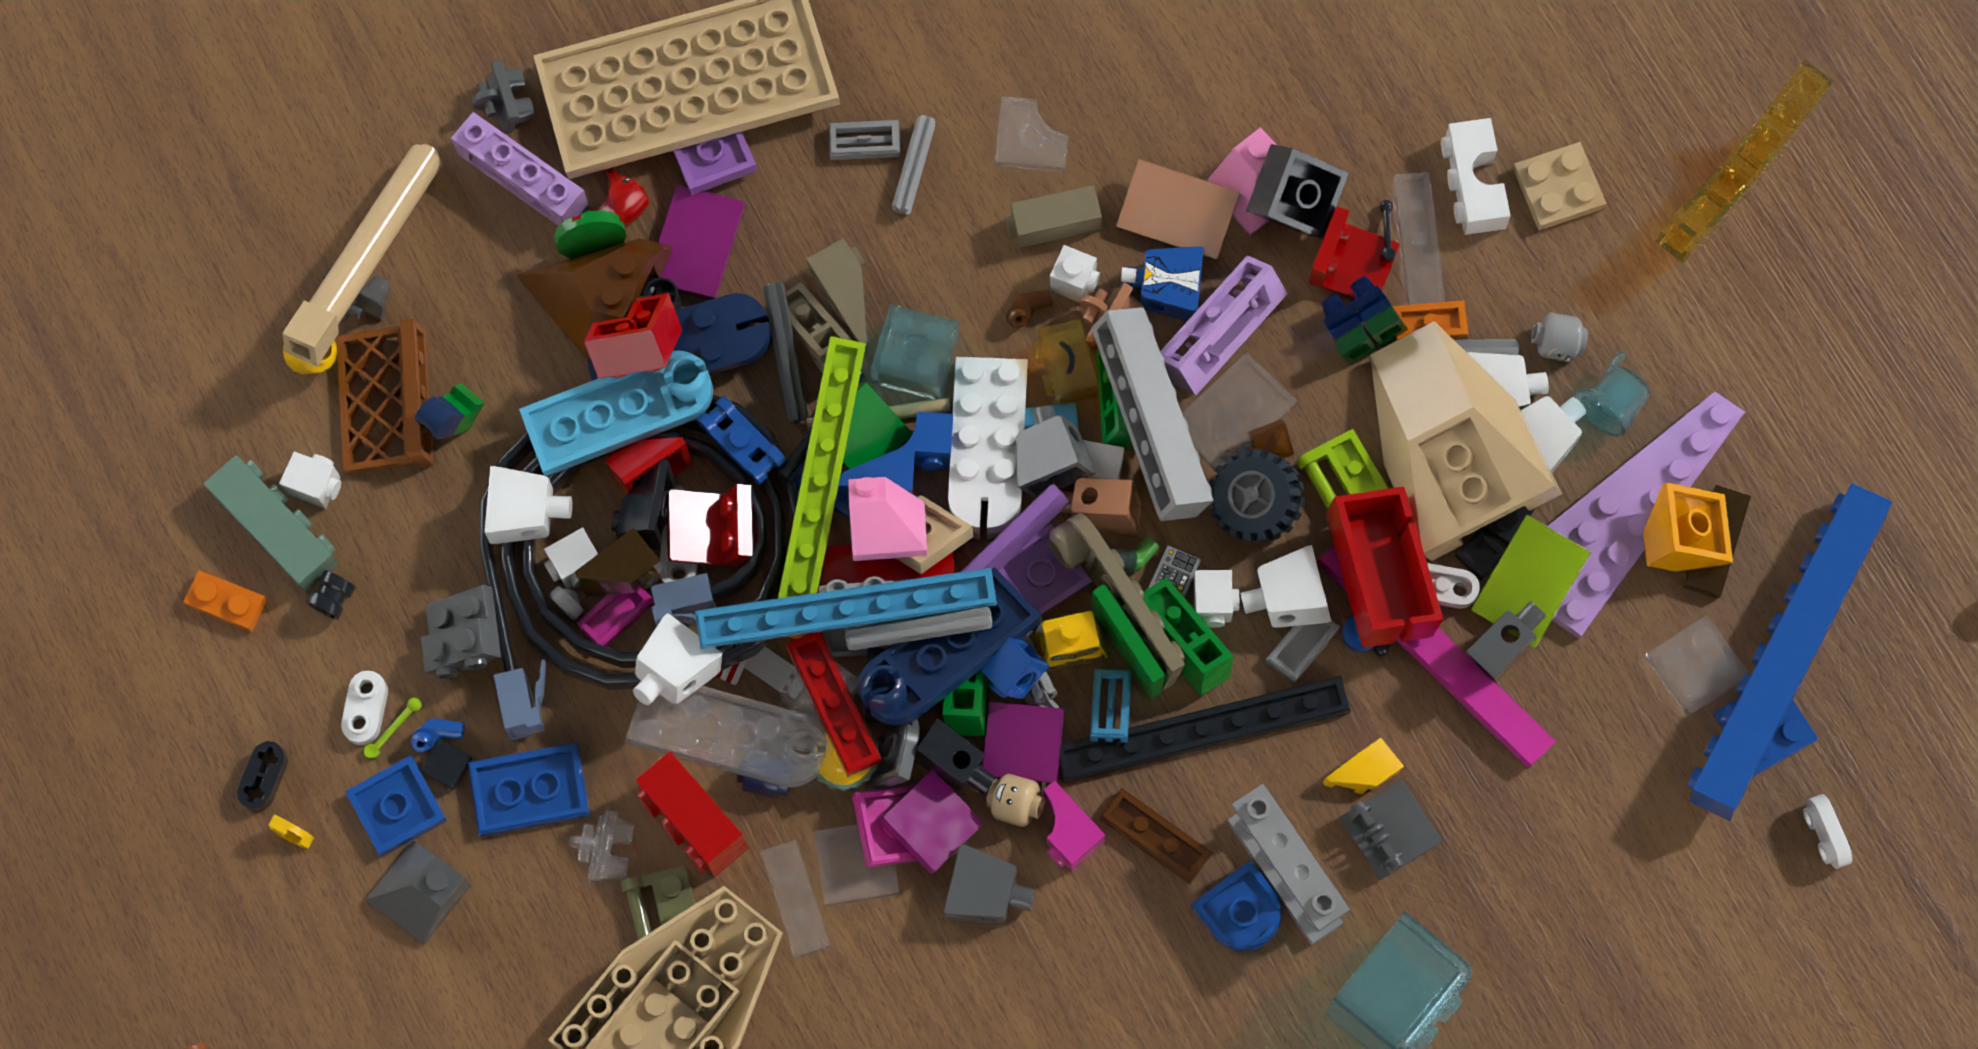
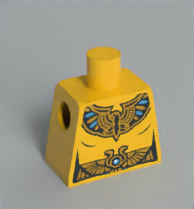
[1032,611,1108,671]

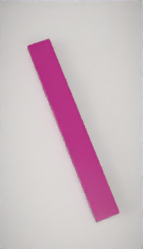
[1317,546,1556,769]

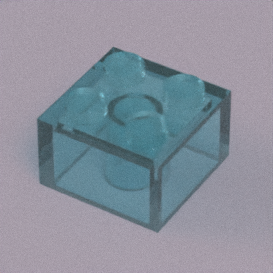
[870,304,960,400]

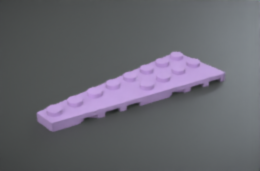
[1492,392,1745,639]

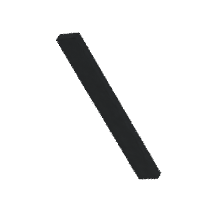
[1059,676,1351,784]

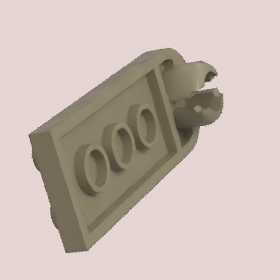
[1048,513,1185,691]

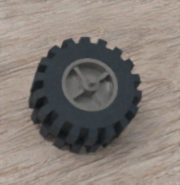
[1209,449,1305,543]

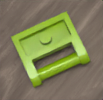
[1295,429,1388,509]

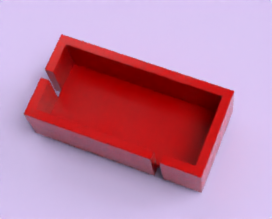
[1325,487,1444,648]

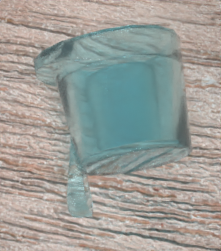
[1574,351,1651,437]

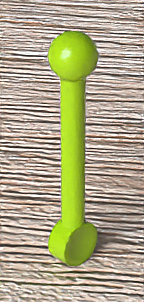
[364,697,422,760]

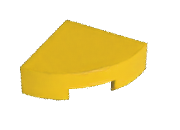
[268,814,314,849]

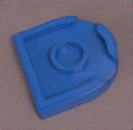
[1191,860,1281,951]

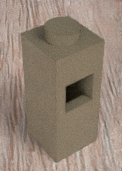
[1005,185,1102,248]

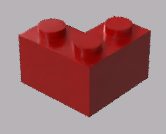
[584,293,682,378]

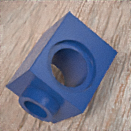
[982,637,1050,699]

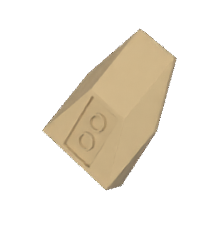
[1370,321,1562,561]
[548,886,783,1049]

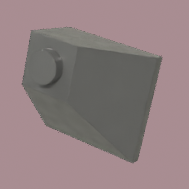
[366,841,472,945]

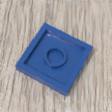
[345,755,447,858]

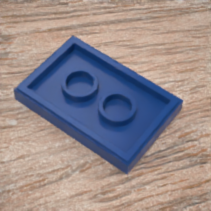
[468,742,590,837]

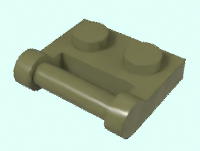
[620,865,696,940]

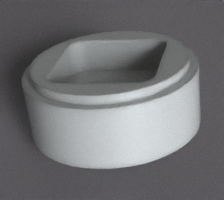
[549,586,584,621]

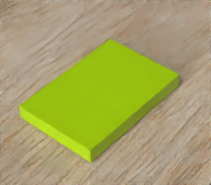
[1471,515,1592,648]

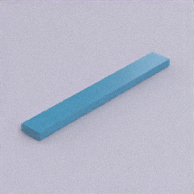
[695,568,997,649]

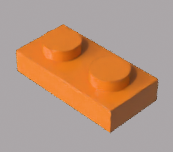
[1393,300,1469,341]
[183,570,268,632]

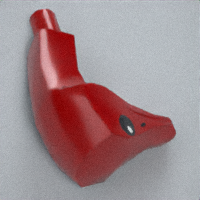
[554,168,650,234]

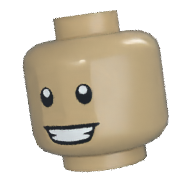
[987,774,1045,827]

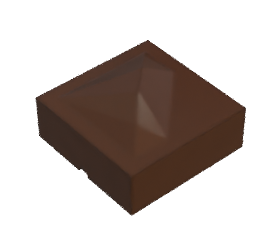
[1248,419,1294,459]

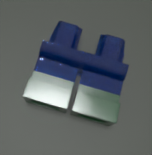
[1321,276,1408,365]

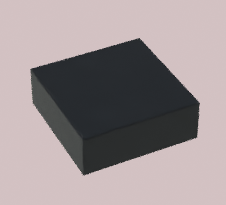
[1455,528,1505,581]
[420,739,473,790]

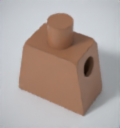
[1059,478,1142,536]

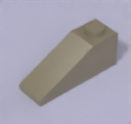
[807,238,869,356]
[785,282,863,373]

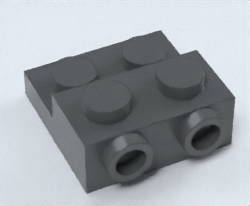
[421,585,501,680]

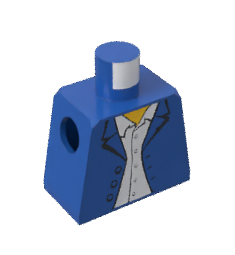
[1120,247,1204,321]

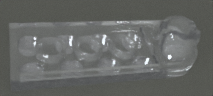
[626,686,827,787]

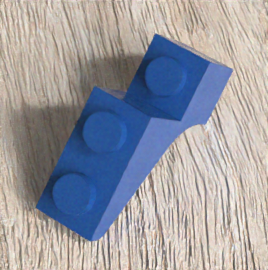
[838,412,953,504]

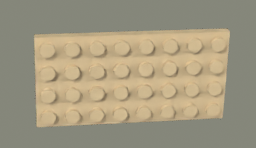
[533,0,840,179]

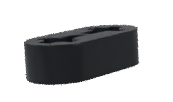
[237,741,288,812]

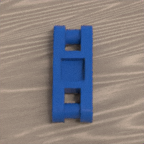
[696,396,787,485]

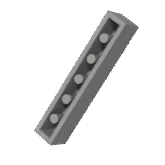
[1092,307,1213,521]

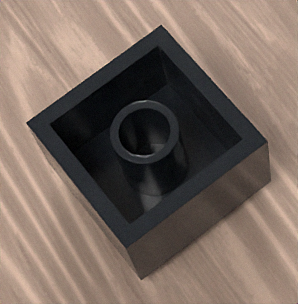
[1246,144,1349,239]

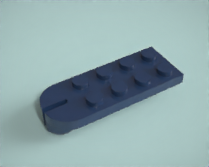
[587,293,772,381]
[858,567,1042,725]

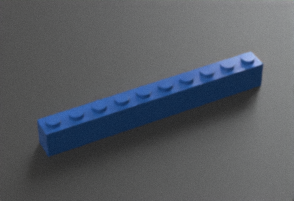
[1687,483,1893,821]

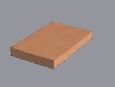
[1116,159,1240,260]

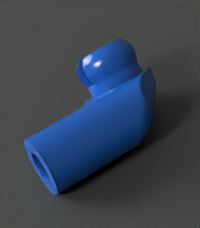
[411,718,465,753]

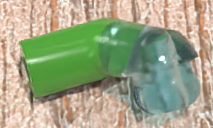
[1110,536,1159,573]

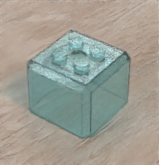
[1325,912,1472,1049]

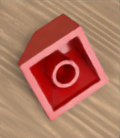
[605,437,693,495]

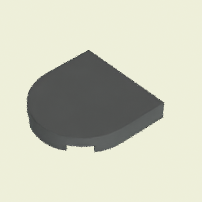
[865,719,919,790]

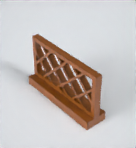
[336,319,434,475]

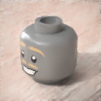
[1531,312,1588,362]

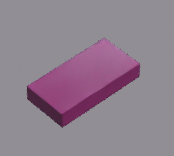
[576,588,655,647]

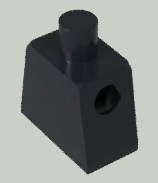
[914,719,996,795]

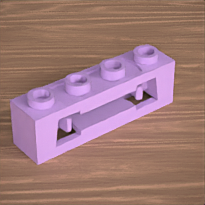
[451,112,589,226]
[1160,255,1288,396]

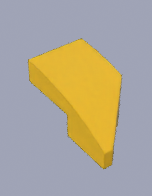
[1323,738,1404,795]

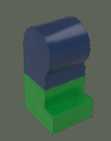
[414,383,485,439]

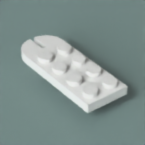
[948,357,1028,540]

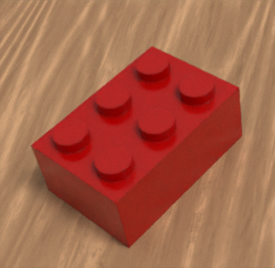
[635,751,748,878]

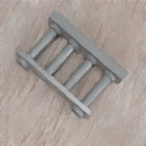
[1227,784,1350,946]

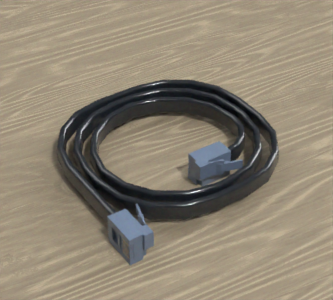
[480,395,798,741]

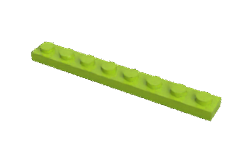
[778,336,866,599]

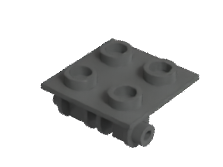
[1339,779,1443,880]

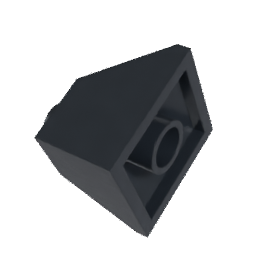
[611,459,676,550]

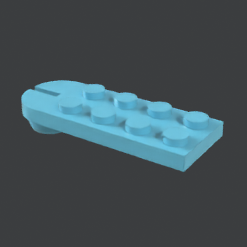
[519,351,713,476]

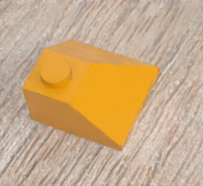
[1643,483,1733,572]

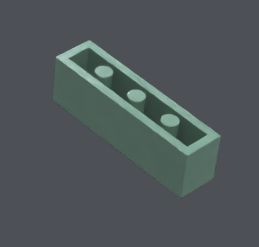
[203,455,339,593]

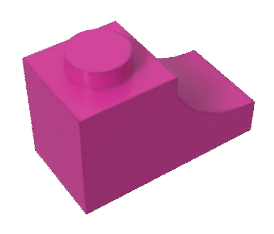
[1043,780,1105,872]

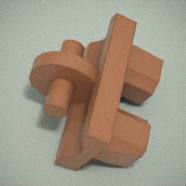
[1079,282,1144,347]

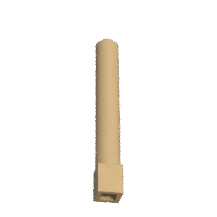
[282,144,442,366]

